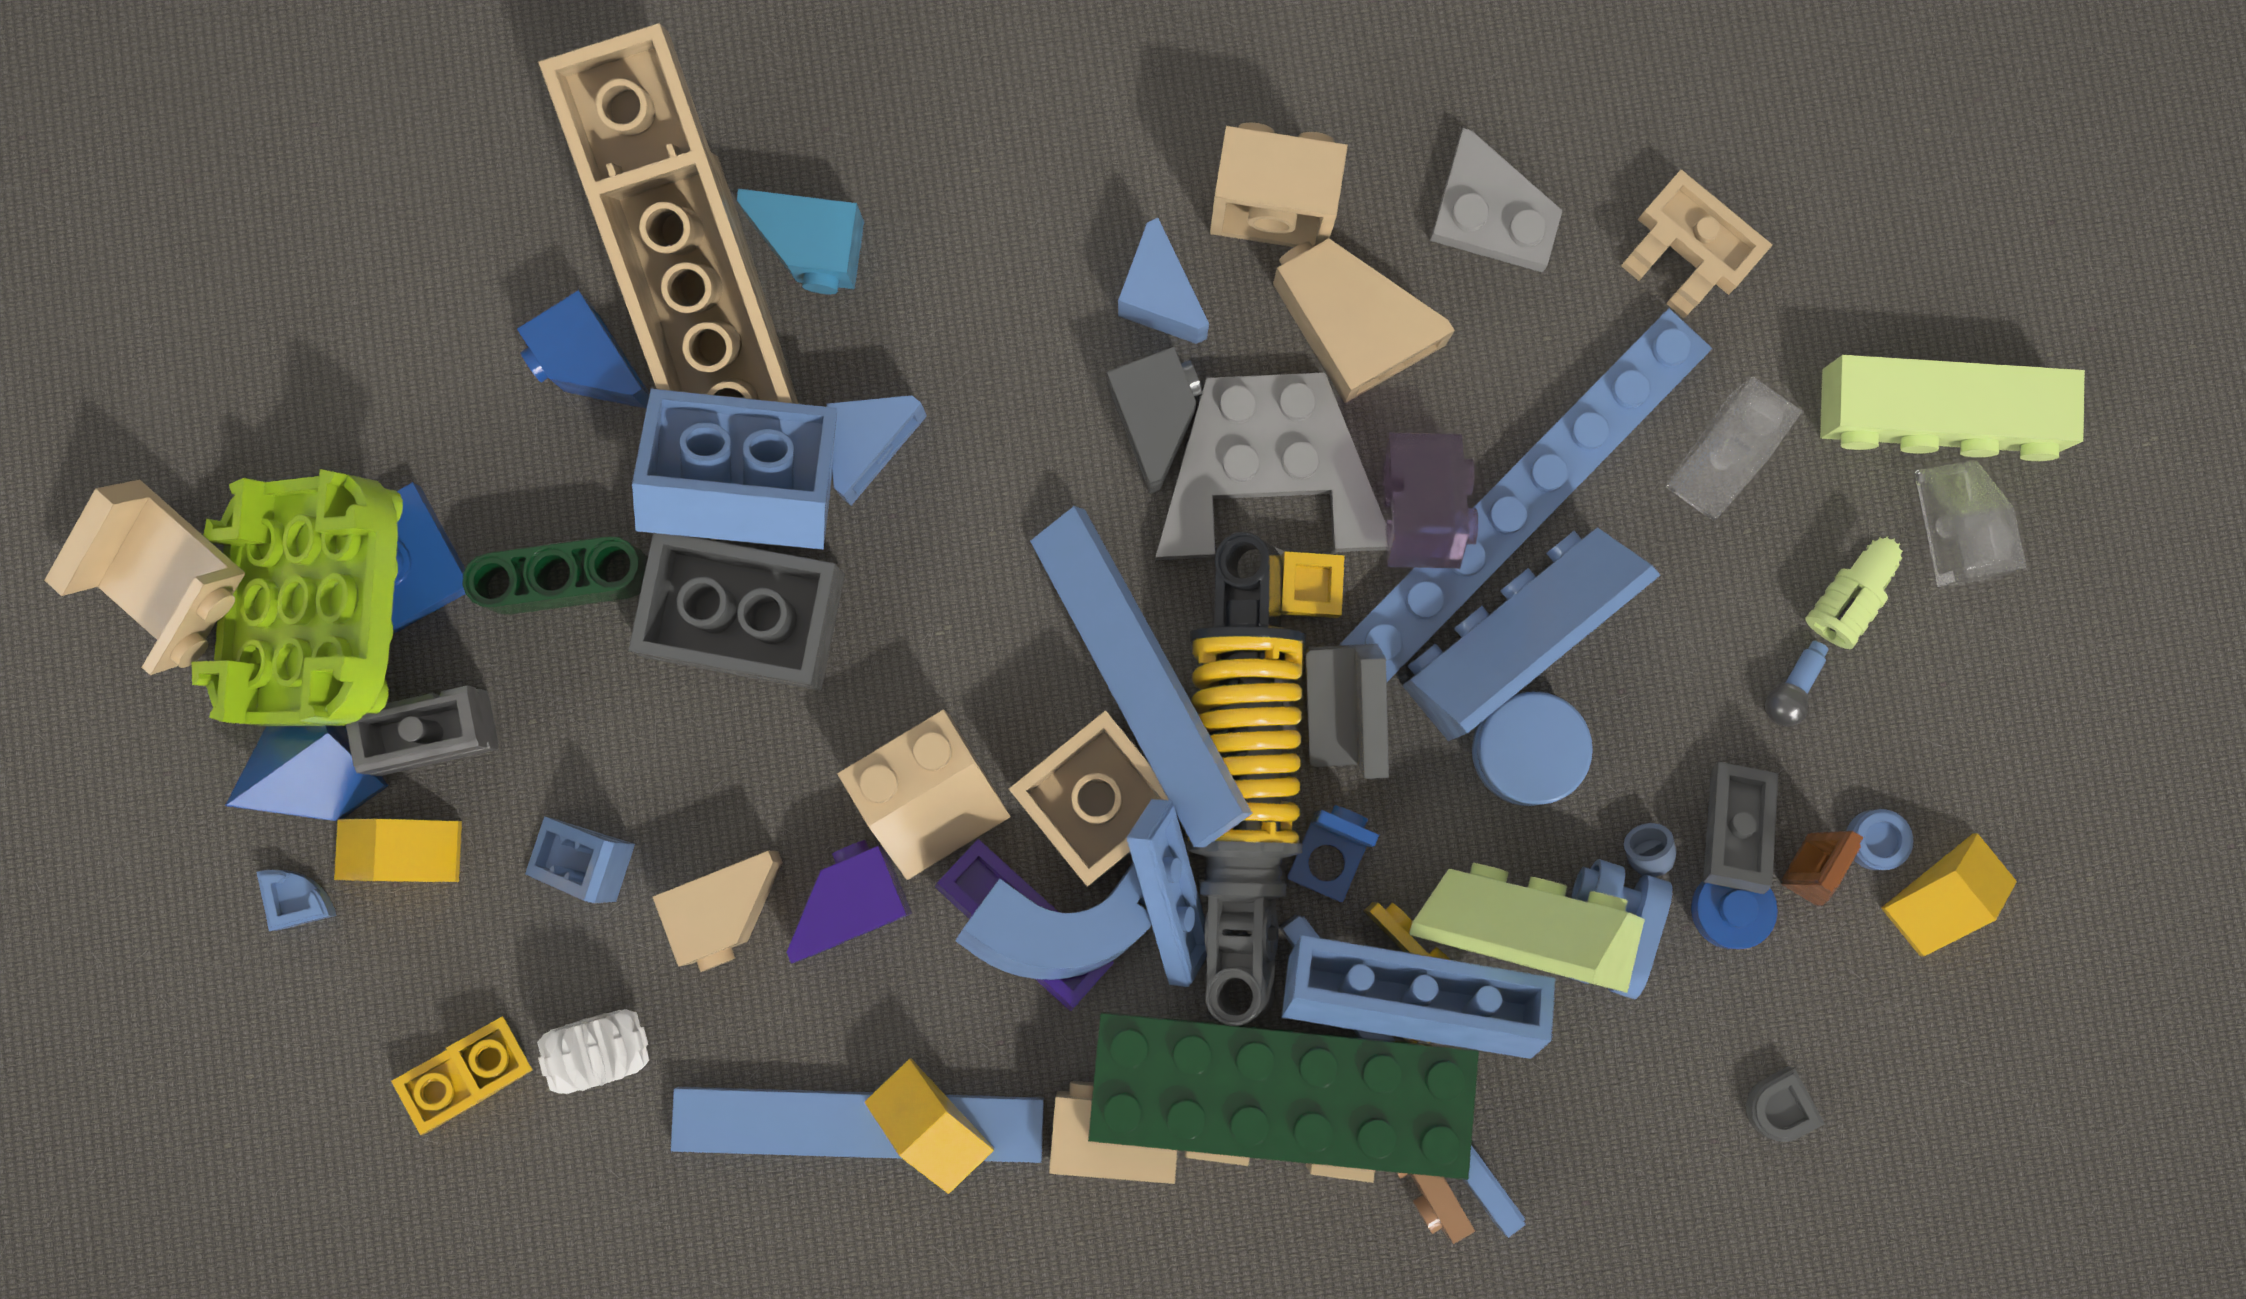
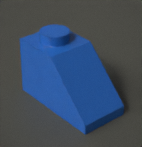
[517,290,650,409]

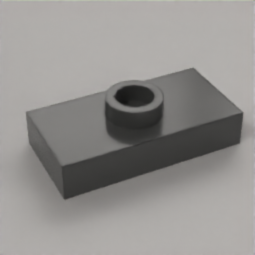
[1703,762,1779,894]

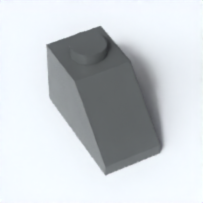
[1107,347,1202,494]

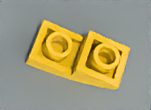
[391,1016,533,1135]

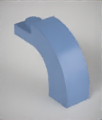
[955,862,1152,980]

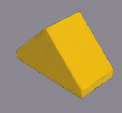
[334,819,462,882]
[1881,833,2017,956]
[864,1058,995,1194]

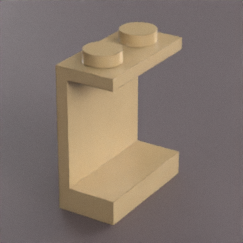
[44,480,245,675]

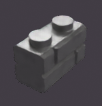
[346,685,499,776]

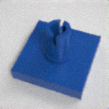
[391,482,465,634]

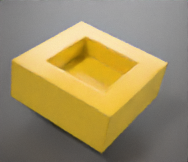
[1281,551,1345,618]

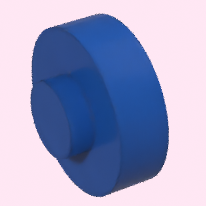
[1691,881,1778,949]

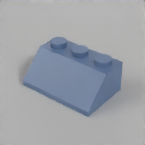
[632,389,837,549]

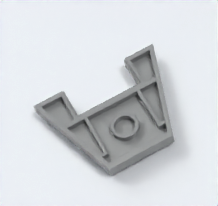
[1155,373,1395,560]

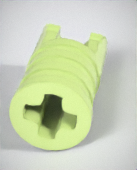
[1805,536,1903,649]

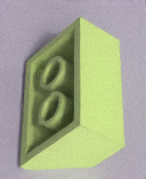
[1409,863,1645,993]

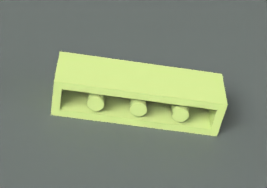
[1820,355,2085,461]

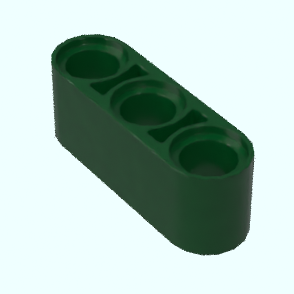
[462,537,648,615]

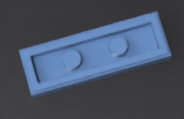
[1126,799,1207,987]

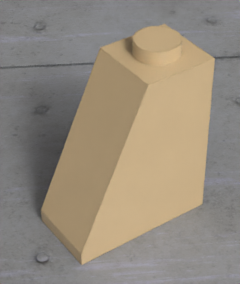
[1273,238,1455,403]

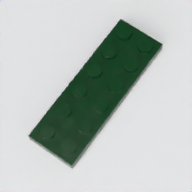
[1088,1012,1479,1180]

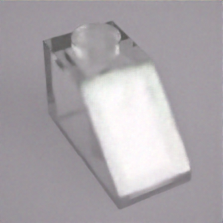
[1665,376,1803,521]
[1914,460,2027,588]

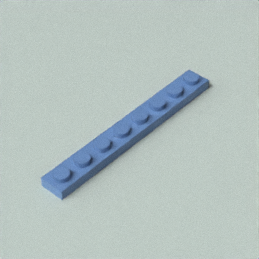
[1338,308,1712,682]

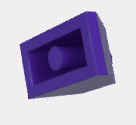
[787,840,913,964]

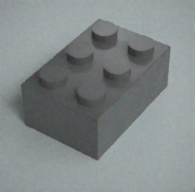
[628,533,845,691]

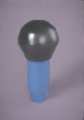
[1765,641,1829,726]

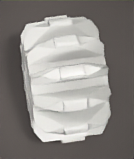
[537,1009,649,1094]

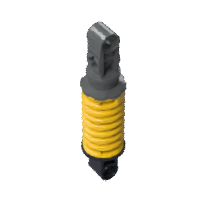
[1185,532,1306,1026]

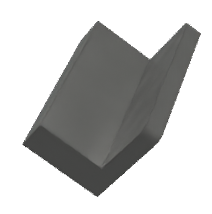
[1305,644,1389,779]

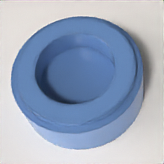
[1846,809,1913,870]

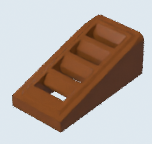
[1781,831,1864,906]

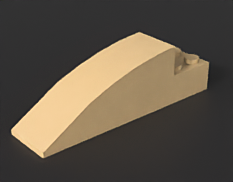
[538,23,799,541]

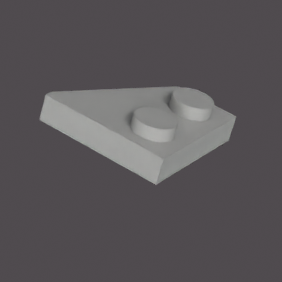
[1430,128,1563,272]

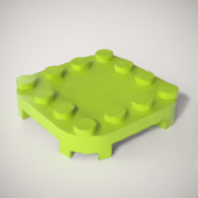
[191,469,403,726]

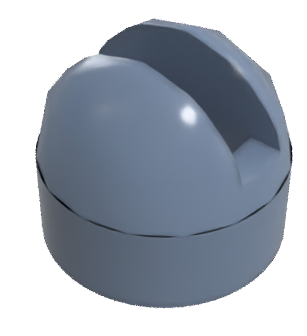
[1624,823,1676,877]

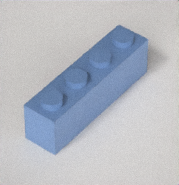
[1282,935,1555,1059]

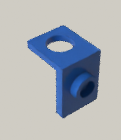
[1287,805,1379,902]

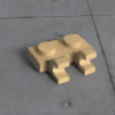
[1621,169,1772,318]

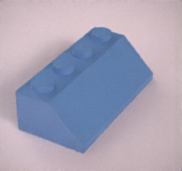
[1402,527,1660,741]

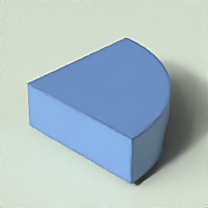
[257,870,337,931]

